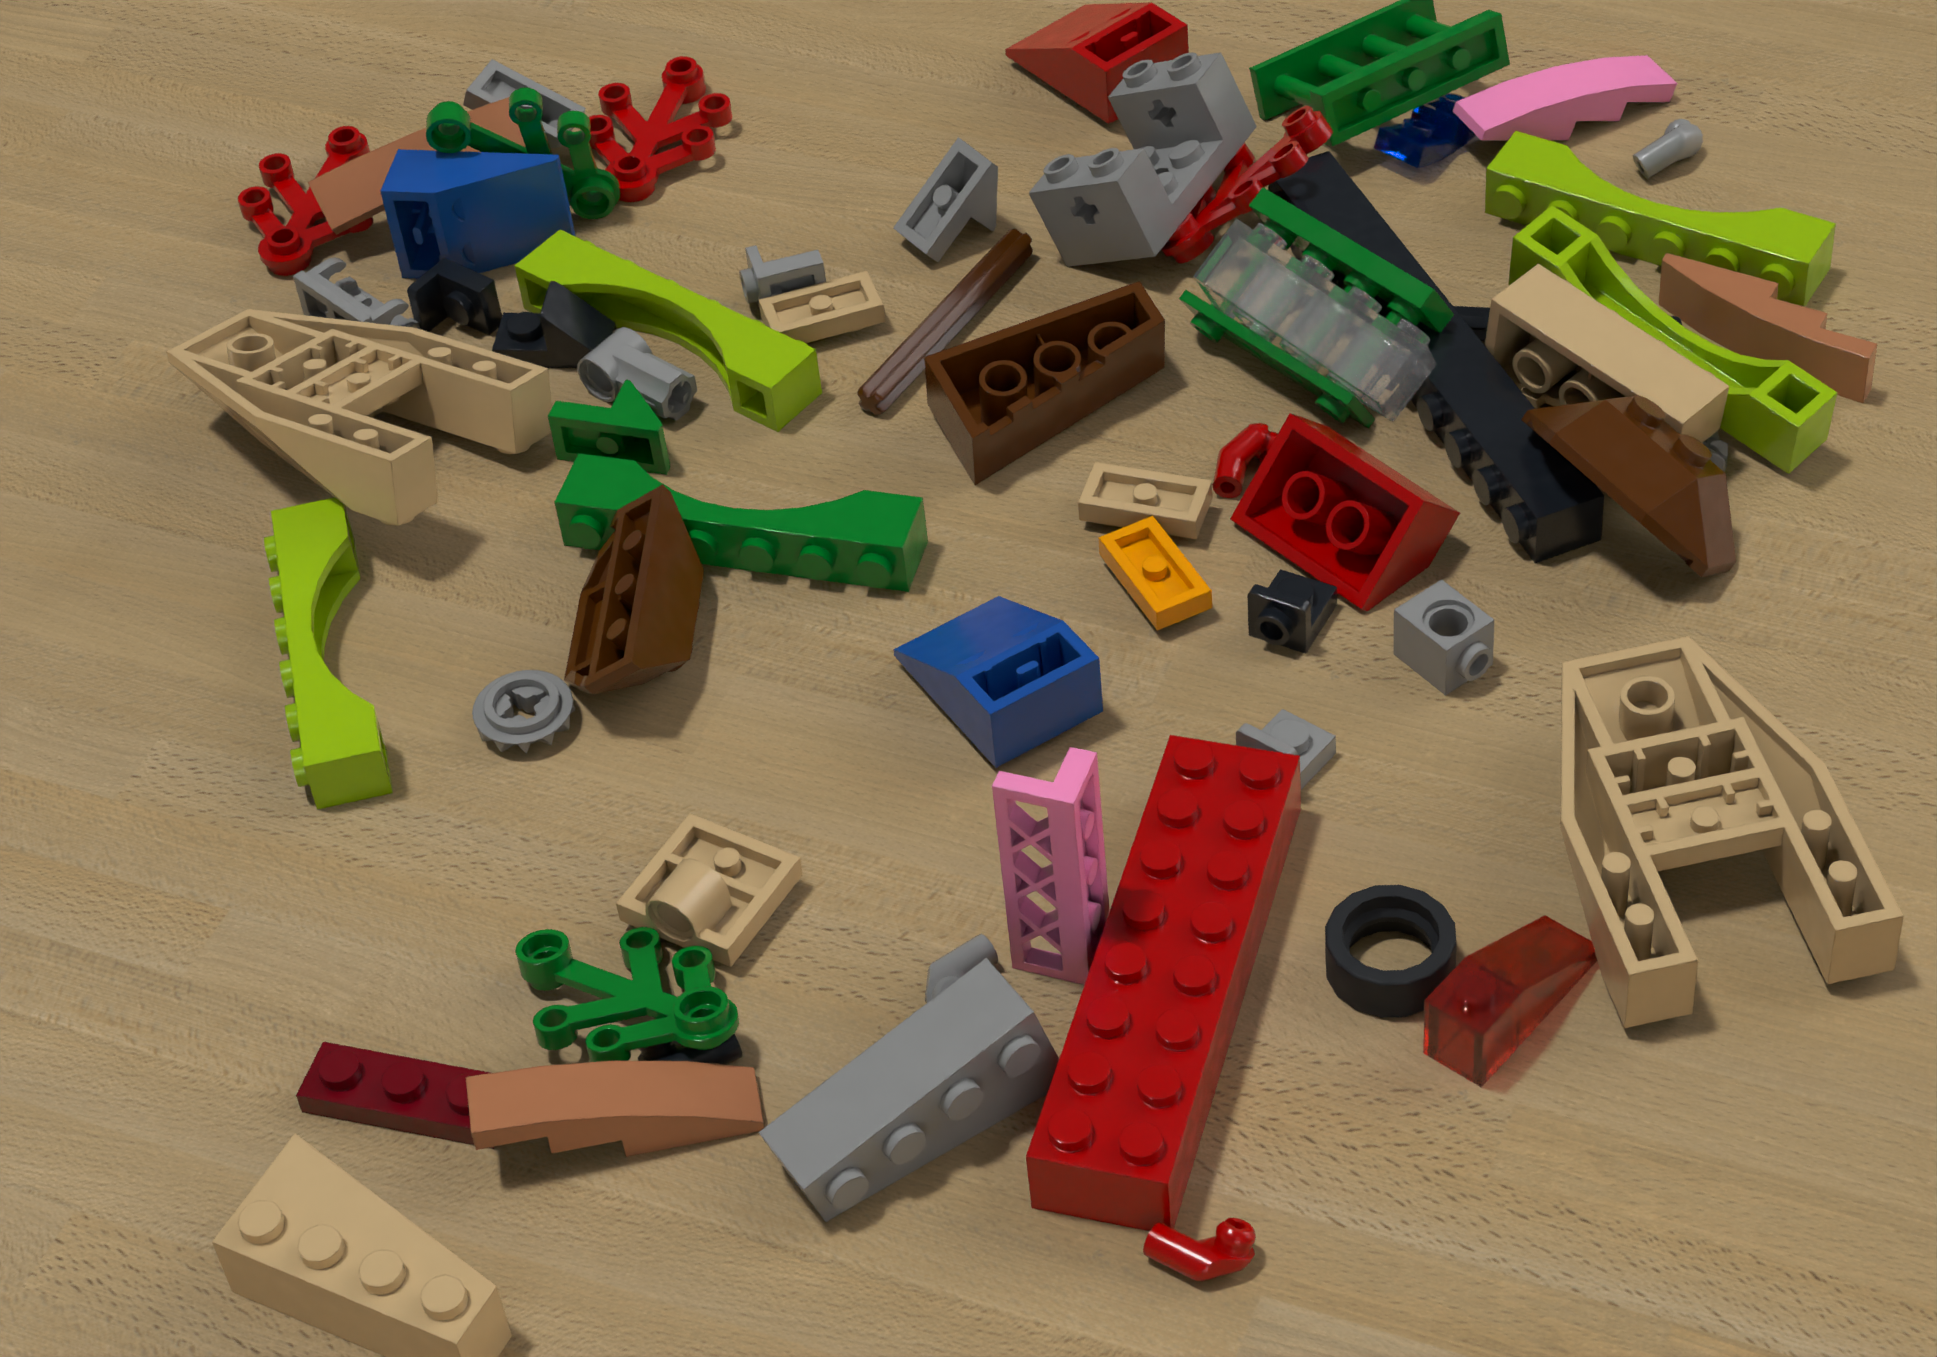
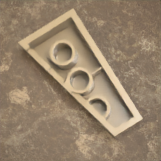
[1485,264,1729,443]
[212,1133,512,1357]

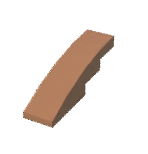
[308,97,526,235]
[1658,253,1877,403]
[466,1061,765,1157]

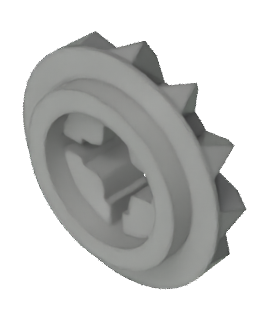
[472,670,575,754]

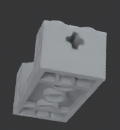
[1029,52,1257,267]

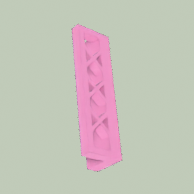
[992,747,1110,985]

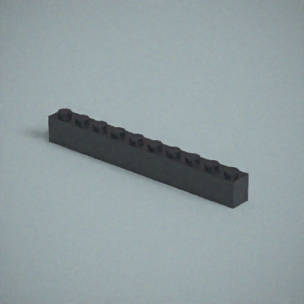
[1268,151,1604,563]

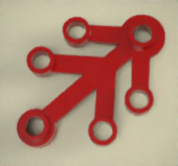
[589,56,733,202]
[1161,106,1333,264]
[238,126,374,276]

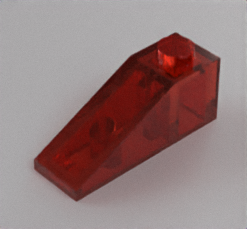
[1423,915,1598,1088]

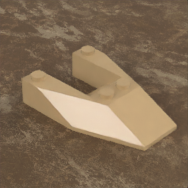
[167,309,552,526]
[1560,636,1904,1028]

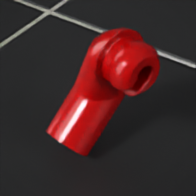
[1213,423,1278,498]
[1143,1218,1256,1281]

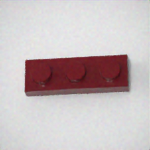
[296,1042,494,1149]

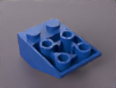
[380,149,576,279]
[893,596,1103,768]

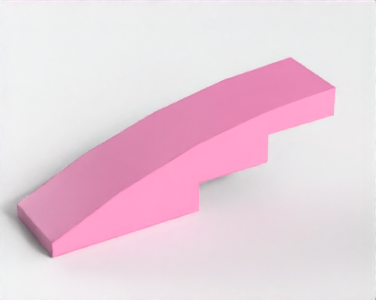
[1453,55,1678,141]

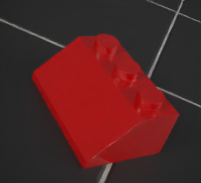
[1230,413,1460,611]

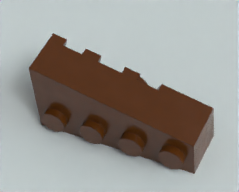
[924,281,1165,485]

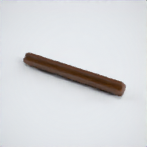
[857,229,1033,415]

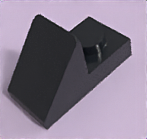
[492,281,617,368]

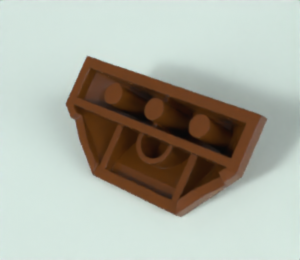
[1521,395,1736,577]
[564,485,704,694]

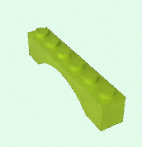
[1485,131,1836,307]
[1508,205,1838,474]
[514,229,822,432]
[264,497,393,810]

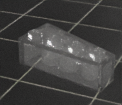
[1193,218,1437,422]

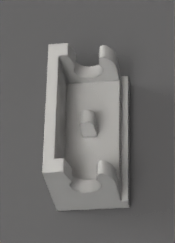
[293,257,420,329]

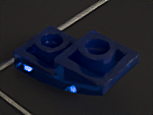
[1374,93,1476,168]

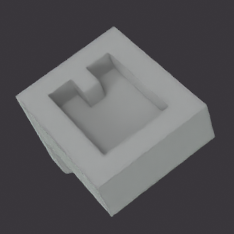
[739,245,826,310]
[1236,709,1336,790]

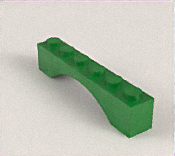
[554,453,928,592]

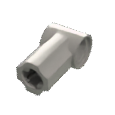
[577,327,697,421]

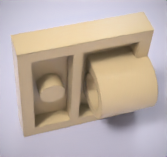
[616,813,803,967]

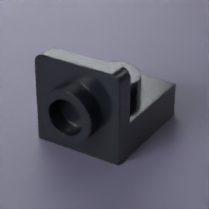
[407,258,502,335]
[1247,569,1337,654]

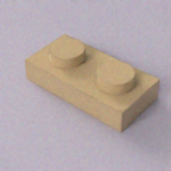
[758,271,886,344]
[1078,462,1213,539]

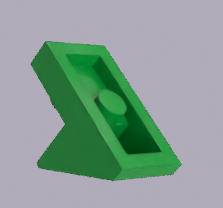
[548,380,671,475]

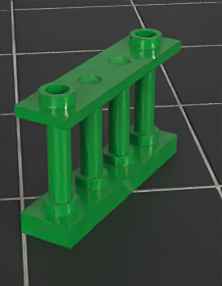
[1249,0,1510,147]
[1179,187,1454,429]

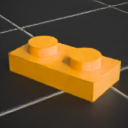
[1098,516,1213,631]

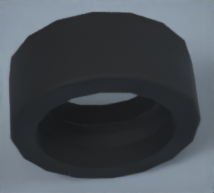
[1325,885,1457,1018]

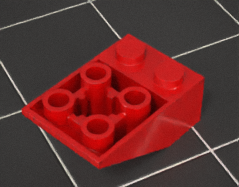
[1005,2,1189,124]

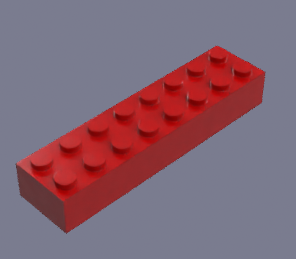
[1026,735,1301,1231]

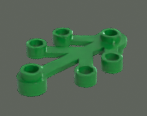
[426,88,620,219]
[515,927,739,1062]

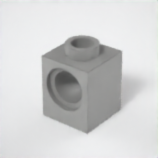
[1393,579,1495,696]

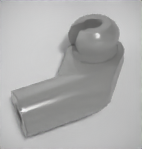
[1633,119,1703,179]
[925,934,998,1003]

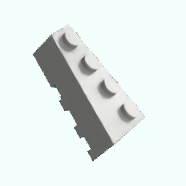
[759,958,1059,1222]

